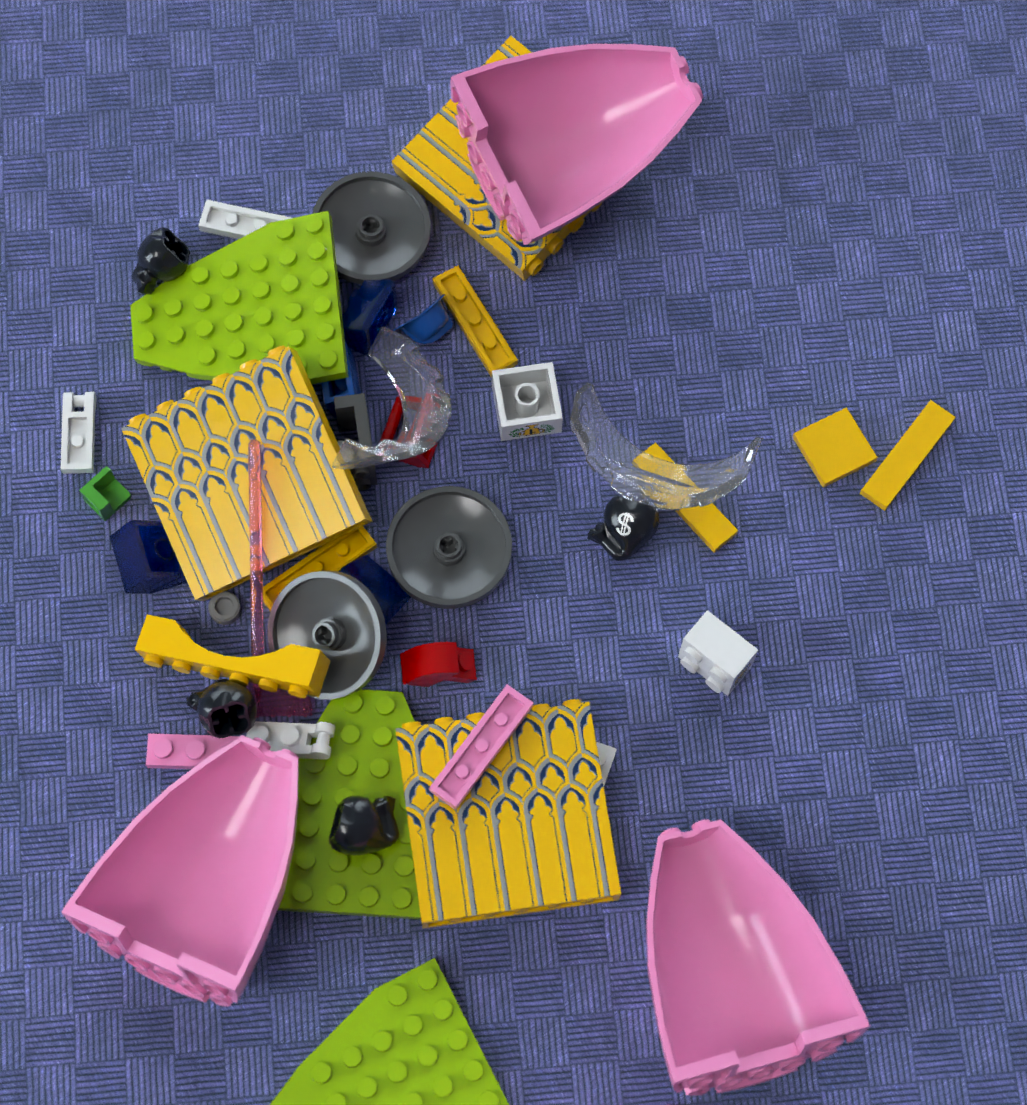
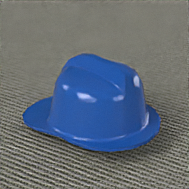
[384,294,453,344]

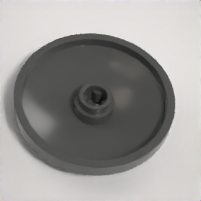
[312,171,431,285]
[386,486,512,609]
[267,570,387,700]

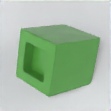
[79,466,131,521]

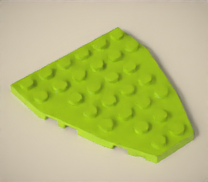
[130,211,349,384]
[278,689,421,920]
[270,958,509,1105]

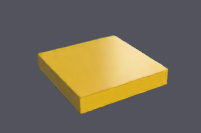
[792,407,878,488]

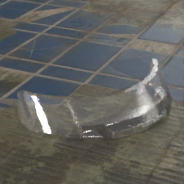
[332,327,452,469]
[570,382,763,510]

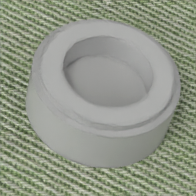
[208,592,241,625]

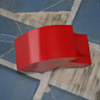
[400,642,477,687]

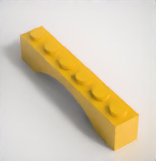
[134,614,330,698]

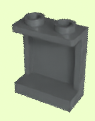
[334,393,377,491]

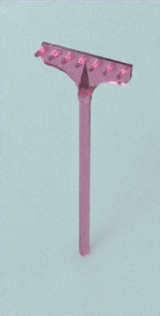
[222,439,312,718]

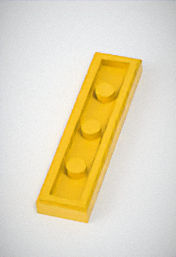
[432,265,518,378]
[860,400,956,511]
[632,442,738,553]
[256,526,377,611]

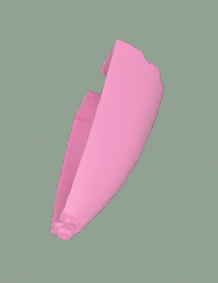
[450,44,703,245]
[61,735,299,1006]
[646,819,870,1096]

